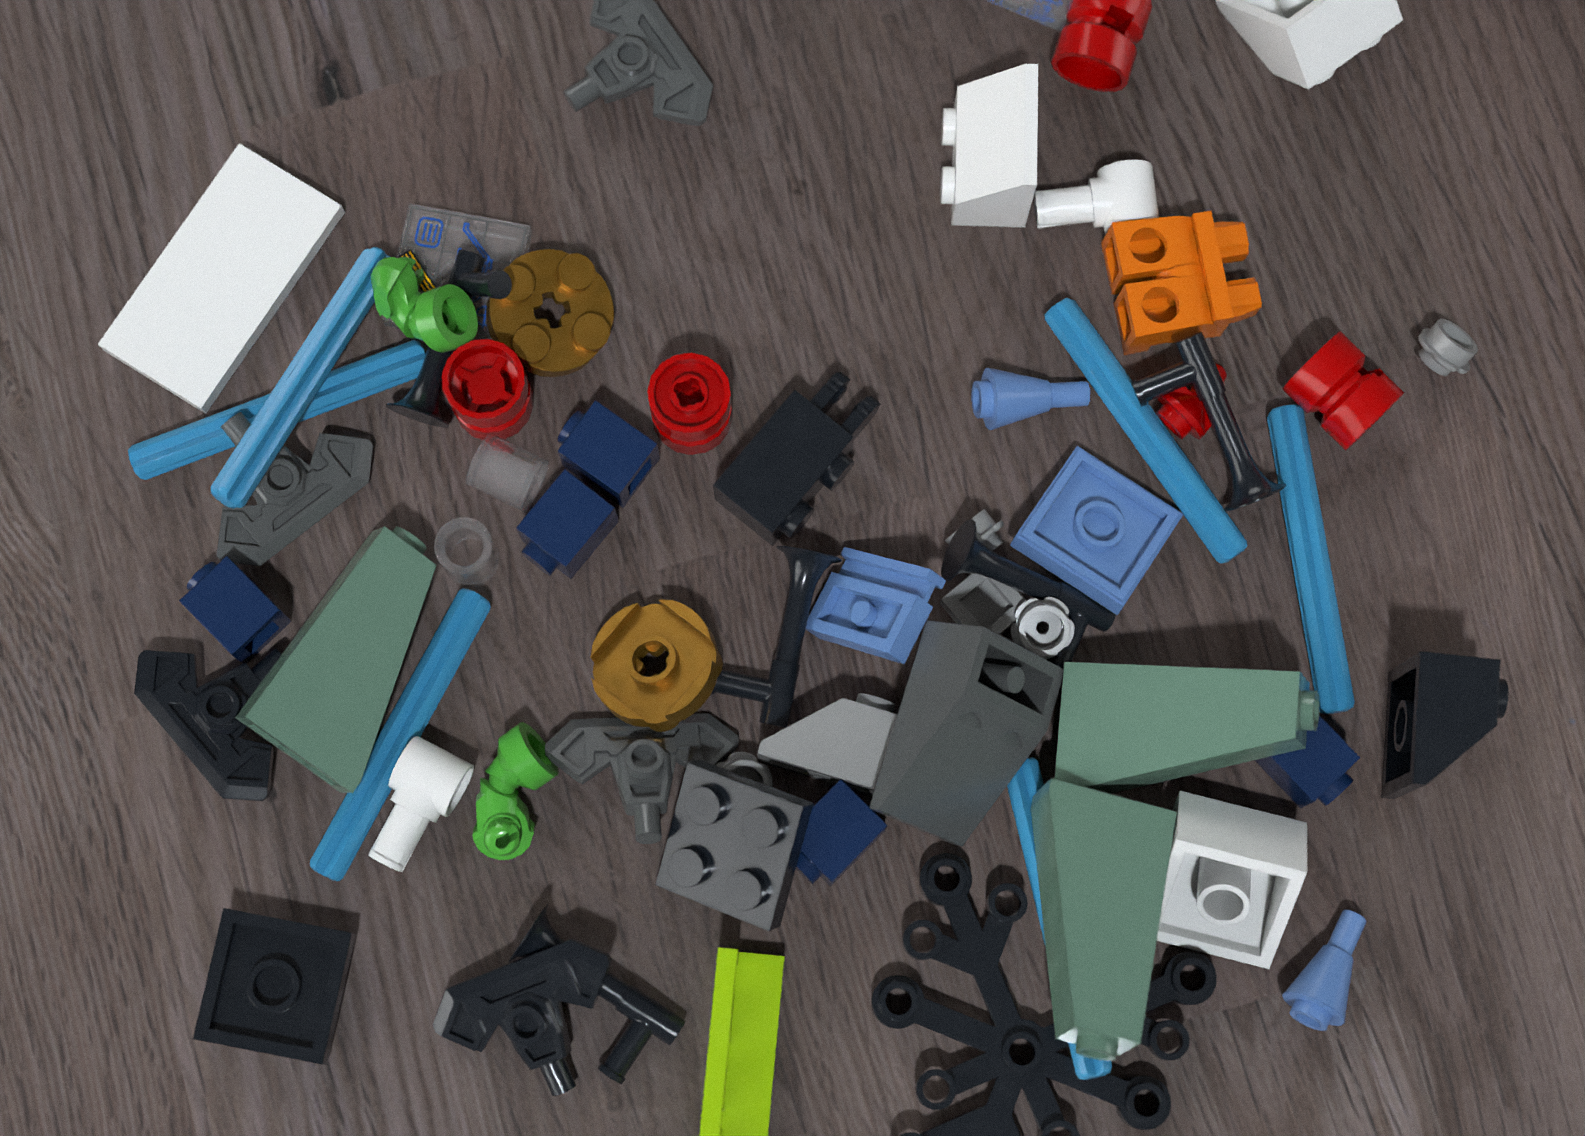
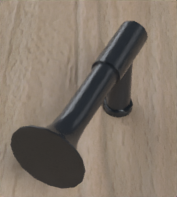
[386,250,512,428]
[1130,332,1286,511]
[941,519,1116,669]
[711,546,842,728]
[508,904,686,1085]

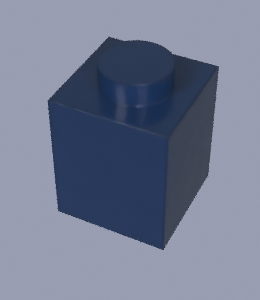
[557,400,660,508]
[516,469,619,579]
[179,556,291,664]
[1255,715,1360,809]
[796,779,887,887]

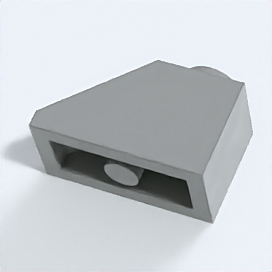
[757,693,898,796]

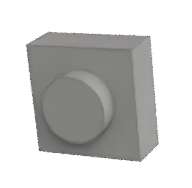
[939,574,1025,635]

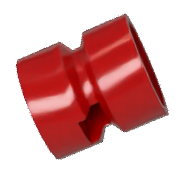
[1051,0,1152,92]
[1282,331,1405,451]
[442,339,533,441]
[647,352,733,455]

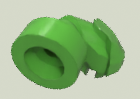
[371,257,478,353]
[472,722,559,860]

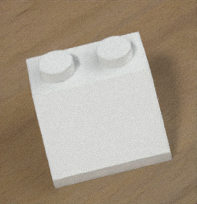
[1215,0,1403,89]
[940,64,1038,227]
[1157,790,1307,969]

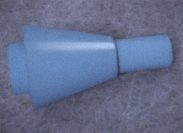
[971,368,1090,430]
[1282,910,1367,1031]

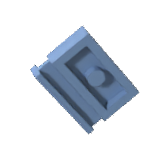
[806,547,946,664]

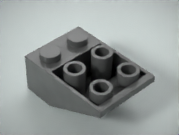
[869,620,1064,846]

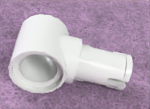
[1034,159,1159,234]
[368,736,474,872]

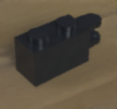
[713,371,881,546]

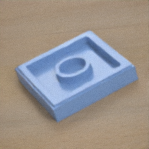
[1010,446,1183,615]

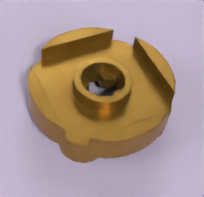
[486,249,614,377]
[590,600,723,732]

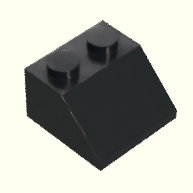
[1381,651,1509,799]

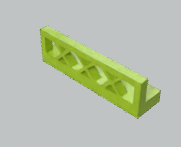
[699,947,785,1136]

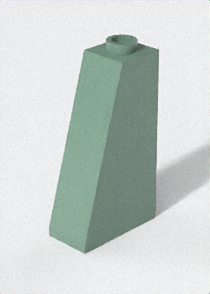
[235,526,436,793]
[1055,662,1319,794]
[1031,778,1177,1061]

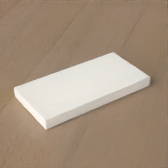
[98,143,345,414]

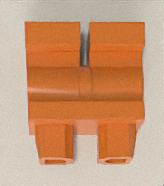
[1101,211,1262,355]

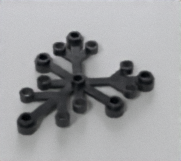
[871,853,1217,1136]

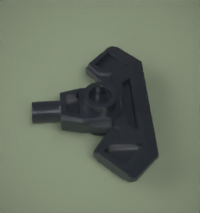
[134,649,282,801]
[433,938,612,1096]

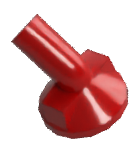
[1156,363,1227,440]

